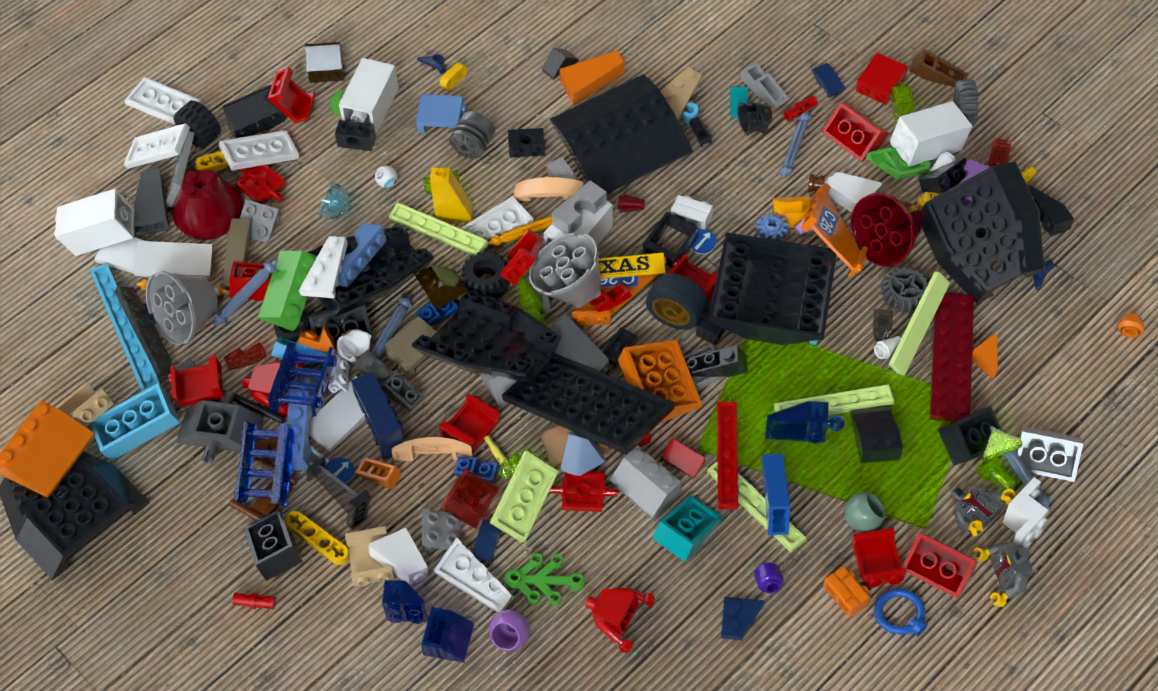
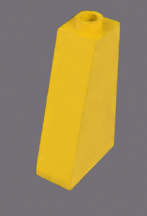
[430,167,473,223]

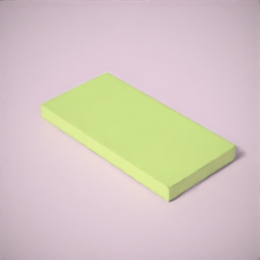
[490,451,559,542]

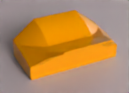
[773,196,810,228]

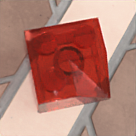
[441,469,500,529]

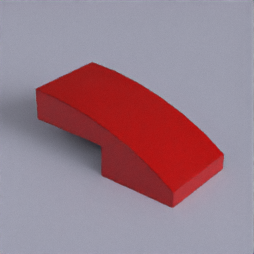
[589,282,633,312]

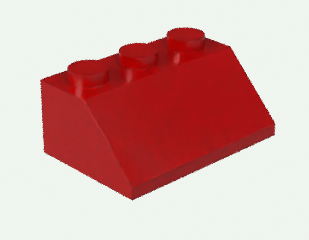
[822,102,889,162]
[229,261,272,301]
[901,532,979,599]

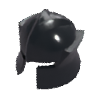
[737,102,772,136]

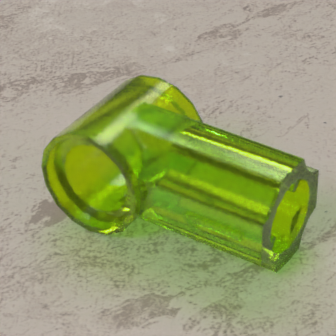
[976,455,1019,492]

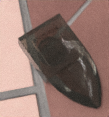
[873,309,893,342]

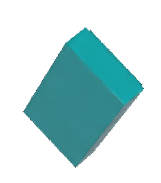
[730,87,748,118]

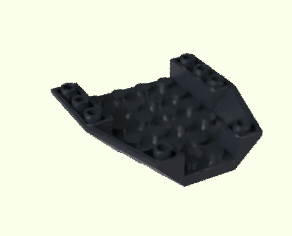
[921,161,1045,304]
[307,225,434,317]
[412,289,561,383]
[0,451,150,580]

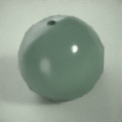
[844,492,885,532]

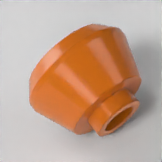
[1117,313,1145,338]

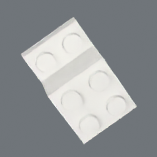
[1002,477,1049,549]

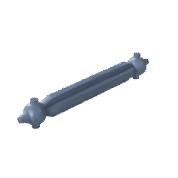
[779,111,812,179]
[213,260,277,326]
[371,295,413,359]
[989,426,1051,510]

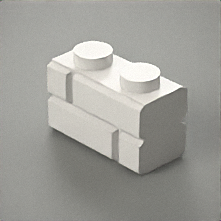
[671,195,713,230]

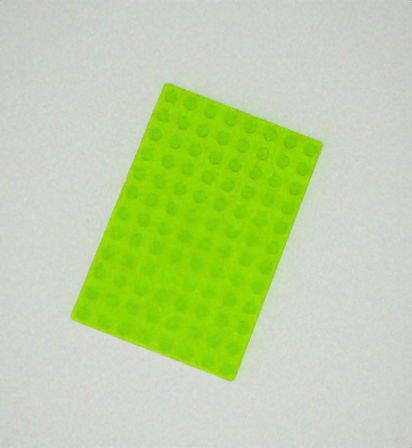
[698,339,972,529]

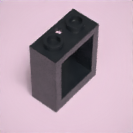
[642,211,698,268]

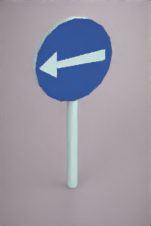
[691,229,716,254]
[310,445,355,484]

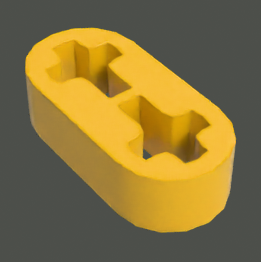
[440,62,468,90]

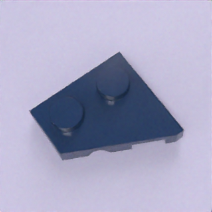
[721,597,765,640]

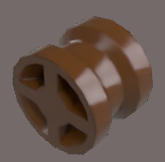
[808,174,825,192]

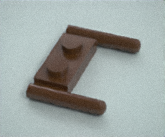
[229,460,299,521]

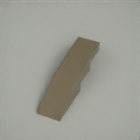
[223,219,251,288]

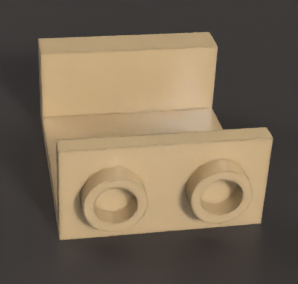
[56,382,114,427]
[345,526,395,586]

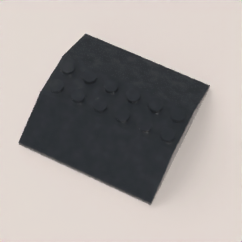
[550,74,693,194]
[708,232,837,345]

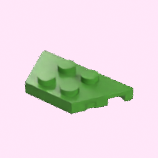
[866,147,930,180]

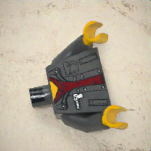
[951,487,1016,537]
[973,542,1033,607]

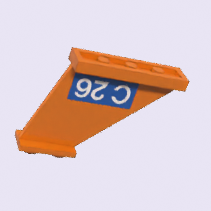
[801,182,868,278]
[572,257,666,326]

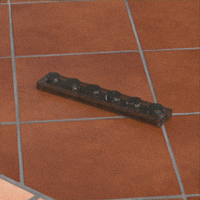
[115,286,174,376]

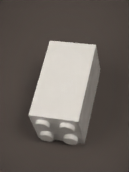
[339,58,399,135]
[890,101,972,167]
[54,189,135,256]
[544,200,613,246]

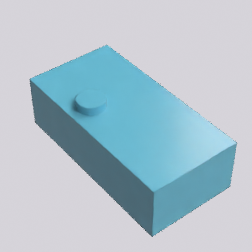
[90,383,180,461]

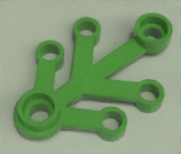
[504,553,585,606]

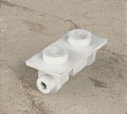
[328,354,349,393]

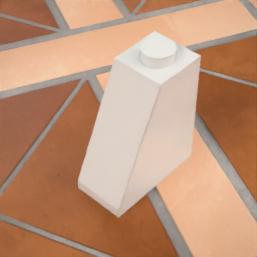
[824,172,883,213]
[369,528,428,584]

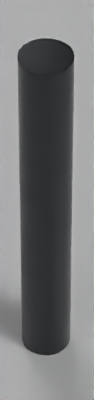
[233,394,285,424]

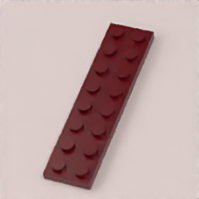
[929,292,974,422]

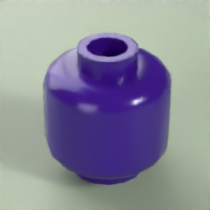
[754,562,784,593]

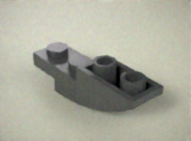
[354,350,425,411]

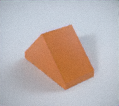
[972,335,998,378]

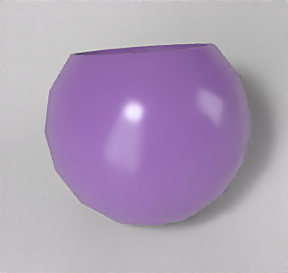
[488,609,530,652]

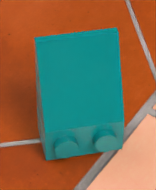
[652,495,723,562]

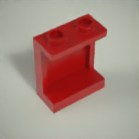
[856,53,908,105]
[267,67,316,124]
[500,229,544,285]
[665,254,718,302]
[168,356,224,408]
[439,393,500,454]
[851,528,906,588]

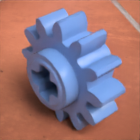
[756,212,789,241]

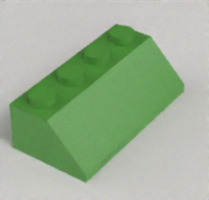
[258,251,318,331]

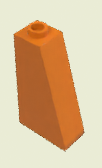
[559,50,626,105]

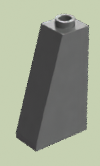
[133,169,170,237]
[551,314,610,375]

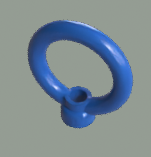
[874,588,928,636]

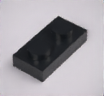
[602,327,637,366]

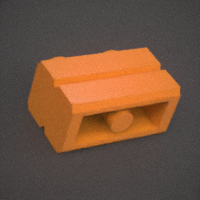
[823,566,871,618]

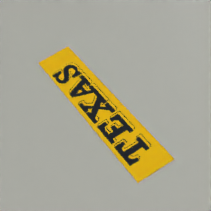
[599,253,665,279]

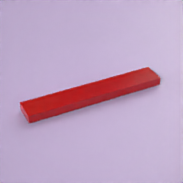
[717,402,738,510]

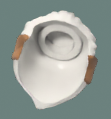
[336,329,372,362]

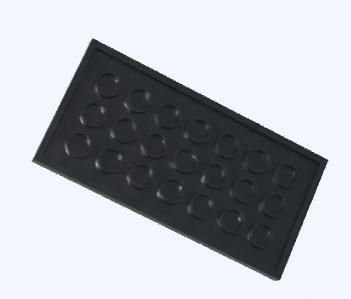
[502,353,675,455]

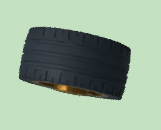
[646,273,707,330]

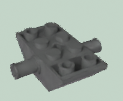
[176,390,263,464]

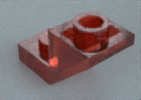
[988,138,1012,166]

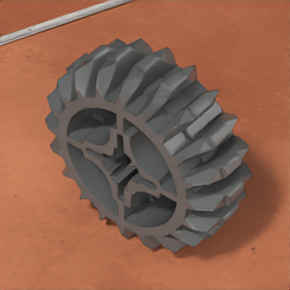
[953,79,979,126]
[881,265,930,314]

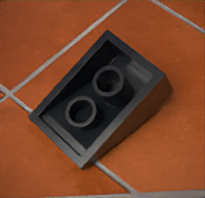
[938,405,1005,466]
[850,406,903,464]
[244,509,303,581]

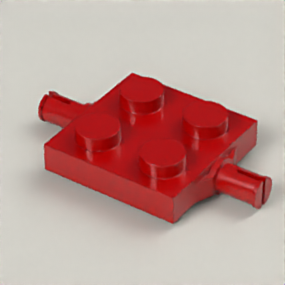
[235,165,287,204]
[549,472,618,512]

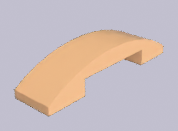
[513,177,584,201]
[392,437,473,461]

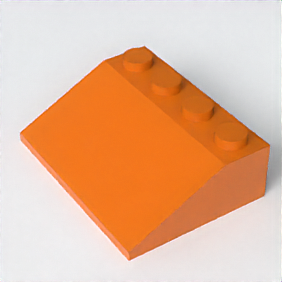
[618,340,703,423]
[0,400,95,498]

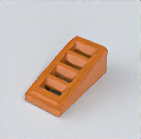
[355,457,401,489]

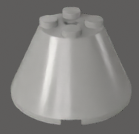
[529,233,601,308]
[146,271,219,345]

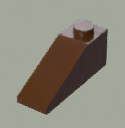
[909,49,969,87]

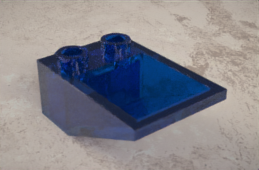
[765,401,845,444]

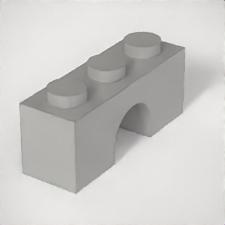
[552,180,607,235]

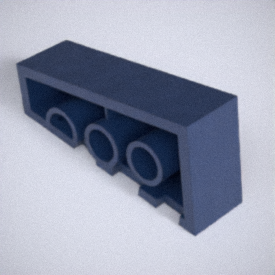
[351,372,404,460]

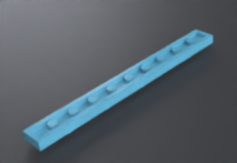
[90,263,160,391]

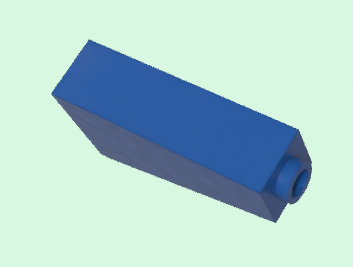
[762,454,790,536]

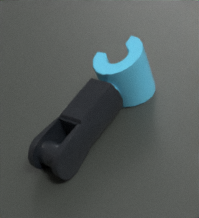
[683,102,712,147]

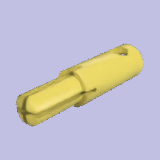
[484,435,508,466]

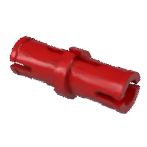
[783,95,818,122]
[232,592,276,610]

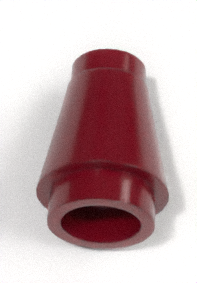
[617,194,645,212]

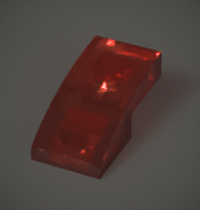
[223,342,267,370]

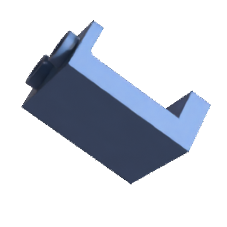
[416,94,467,133]

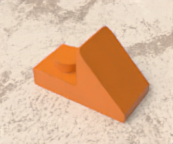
[298,323,337,355]

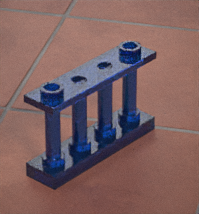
[268,342,337,417]
[234,422,296,506]

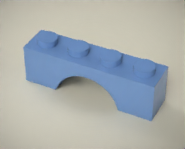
[338,223,387,287]
[284,388,316,471]

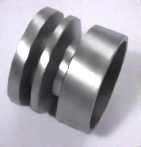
[449,111,495,159]

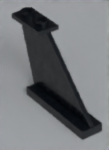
[306,456,371,529]

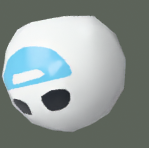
[375,165,397,188]

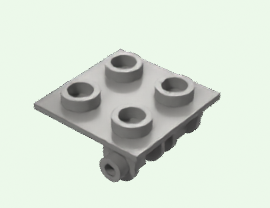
[240,200,281,244]
[422,509,461,553]

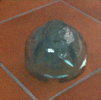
[318,182,350,219]

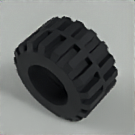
[173,100,221,148]
[462,251,510,299]

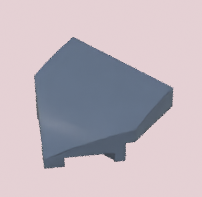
[560,432,606,476]

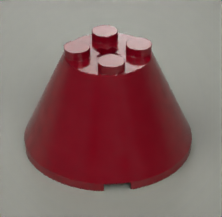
[172,170,244,240]
[850,193,924,267]

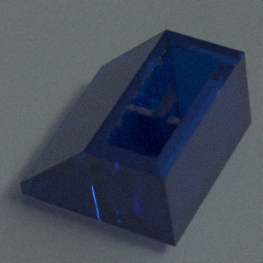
[382,580,429,624]
[421,607,474,663]

